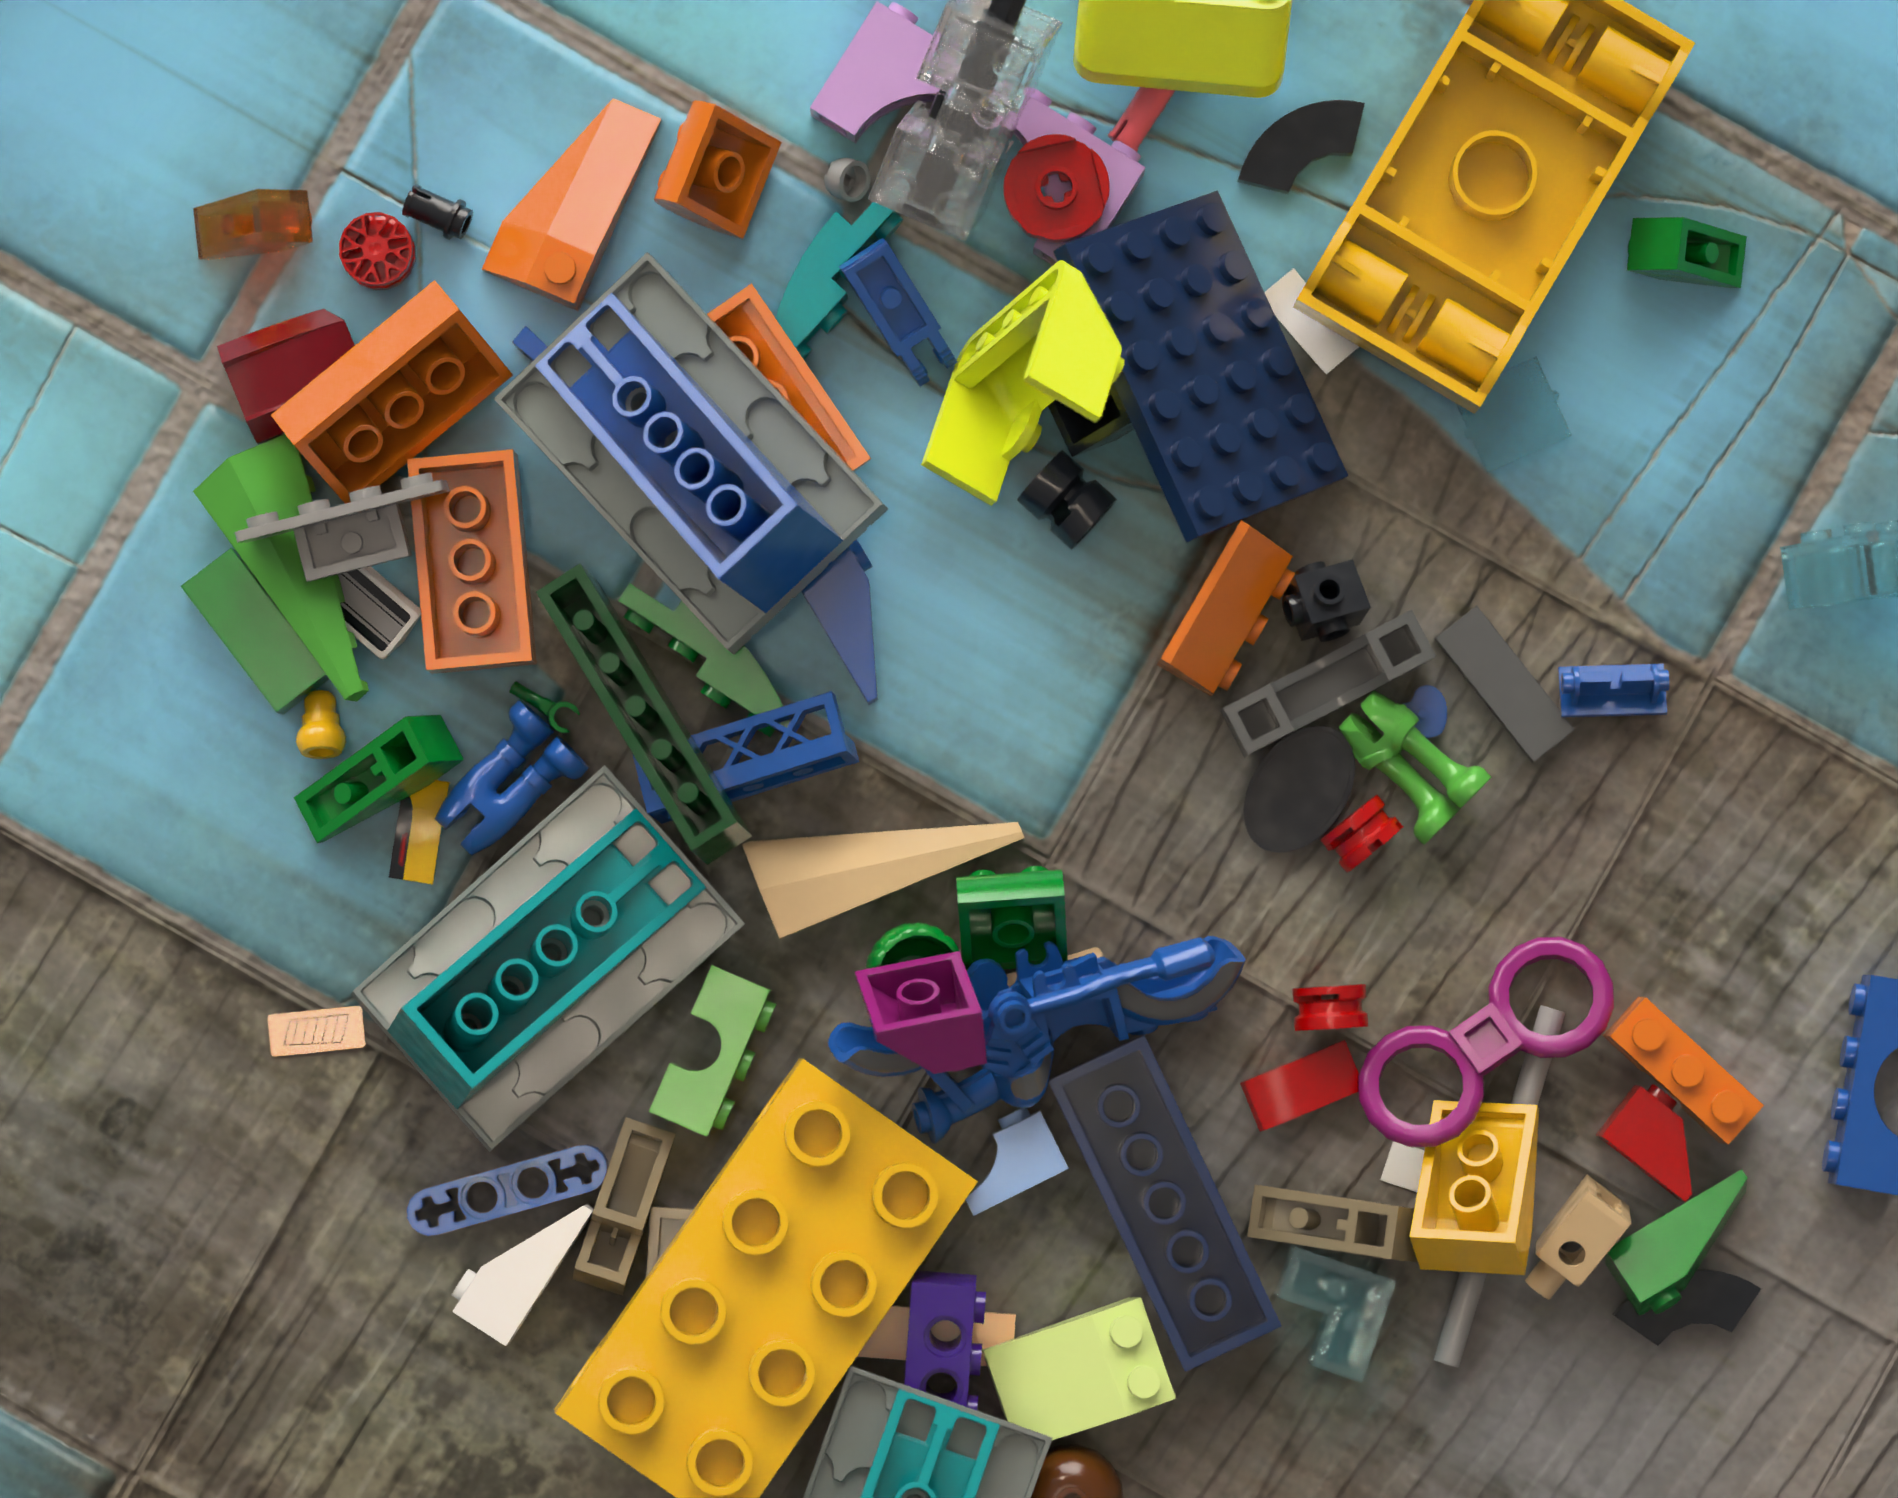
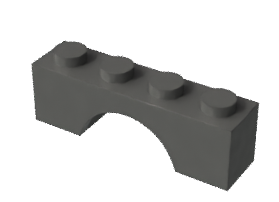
[1220,610,1436,758]

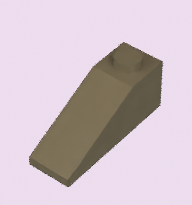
[1247,1184,1417,1262]

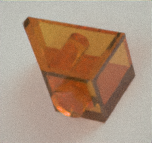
[193,189,313,260]

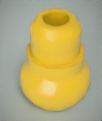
[296,690,346,759]

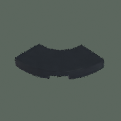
[1237,100,1365,194]
[1612,1269,1761,1346]

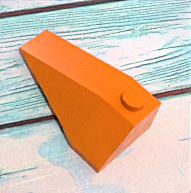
[482,98,662,311]

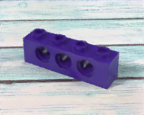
[904,1270,986,1411]

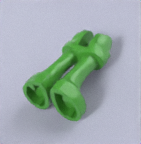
[1338,690,1492,845]

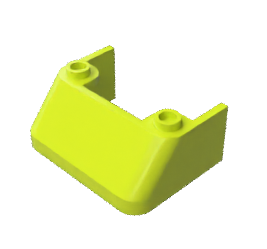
[1073,0,1292,98]
[921,260,1125,506]

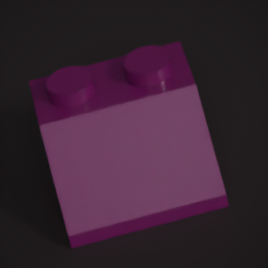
[855,951,987,1074]

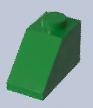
[1627,217,1747,288]

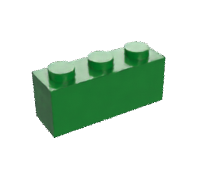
[181,548,329,715]

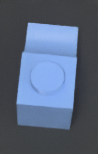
[966,1108,1069,1216]

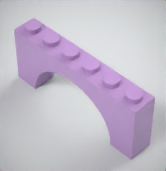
[810,1,1146,266]

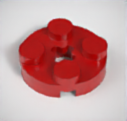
[1003,134,1110,242]

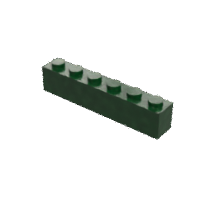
[536,563,752,865]

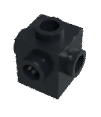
[1282,559,1371,642]

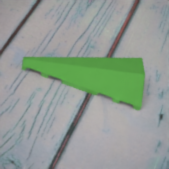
[193,434,369,702]

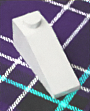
[451,1204,594,1346]

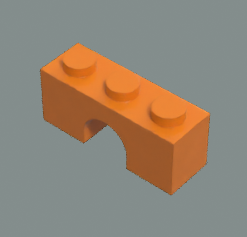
[1603,997,1764,1145]

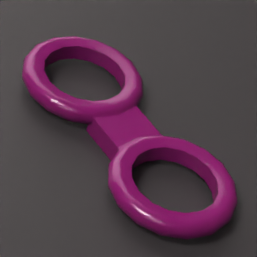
[1358,937,1614,1148]

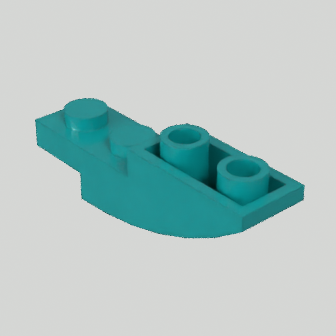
[776,187,904,360]

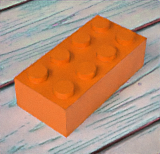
[271,280,513,504]
[407,449,537,674]

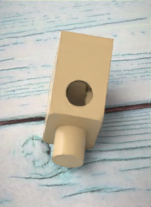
[1525,1174,1631,1300]

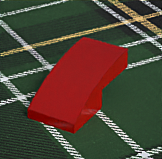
[1240,1040,1359,1132]

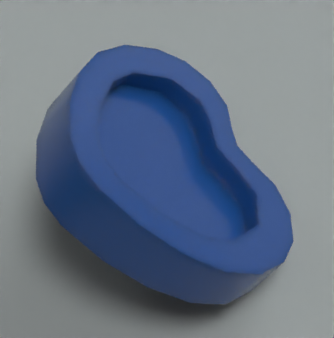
[1404,685,1447,738]

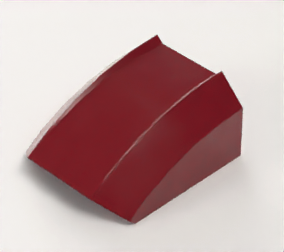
[217,309,355,445]

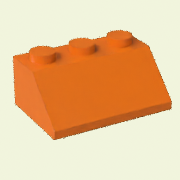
[1157,520,1295,696]

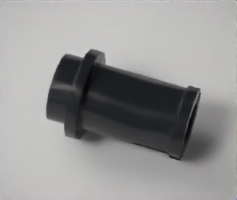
[402,184,473,240]

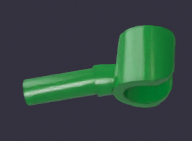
[509,681,580,733]

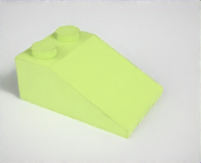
[982,1297,1176,1440]

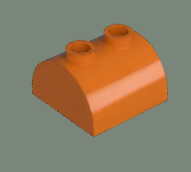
[654,100,782,239]

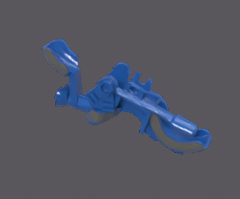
[828,936,1246,1144]

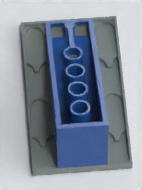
[494,252,888,654]

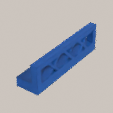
[632,691,859,824]

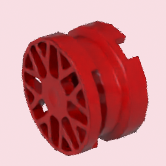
[339,212,416,290]
[1320,794,1404,873]
[1292,984,1368,1031]

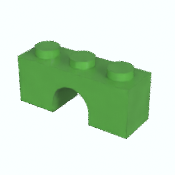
[649,965,777,1137]

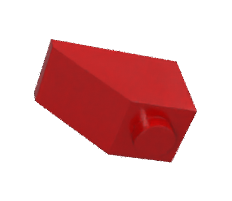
[1596,1084,1692,1202]

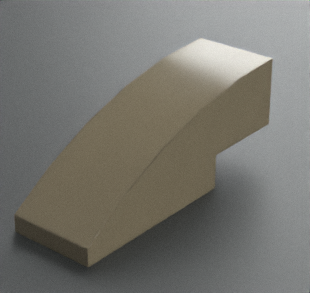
[573,1117,676,1296]

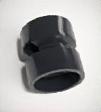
[1017,450,1117,550]

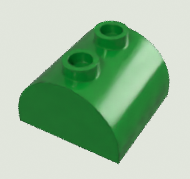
[956,866,1068,971]

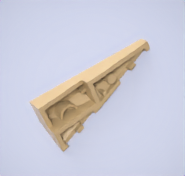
[742,822,1025,939]

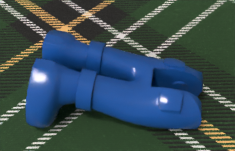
[435,699,589,856]

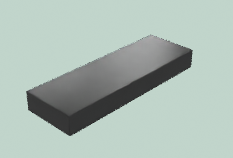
[1434,606,1575,763]

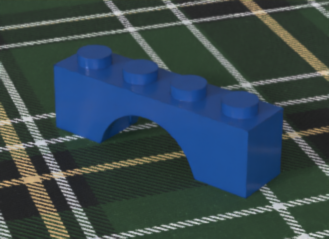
[1822,975,1898,1195]

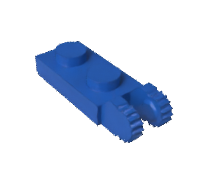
[839,238,957,387]

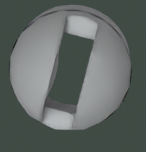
[824,158,870,202]

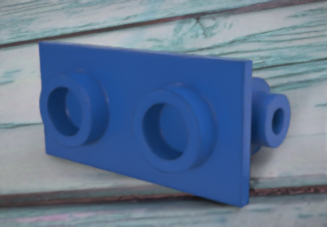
[1558,664,1669,718]

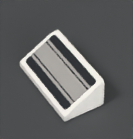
[338,566,421,659]

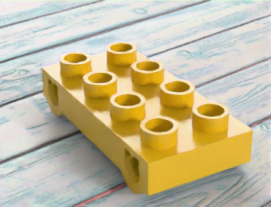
[1293,0,1695,414]
[554,1059,978,1498]

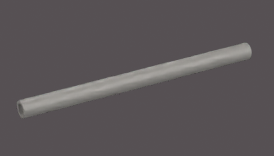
[1433,1005,1566,1368]

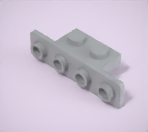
[235,472,450,582]

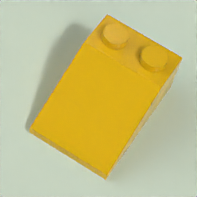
[1410,1100,1539,1275]

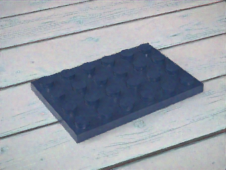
[1053,190,1348,543]

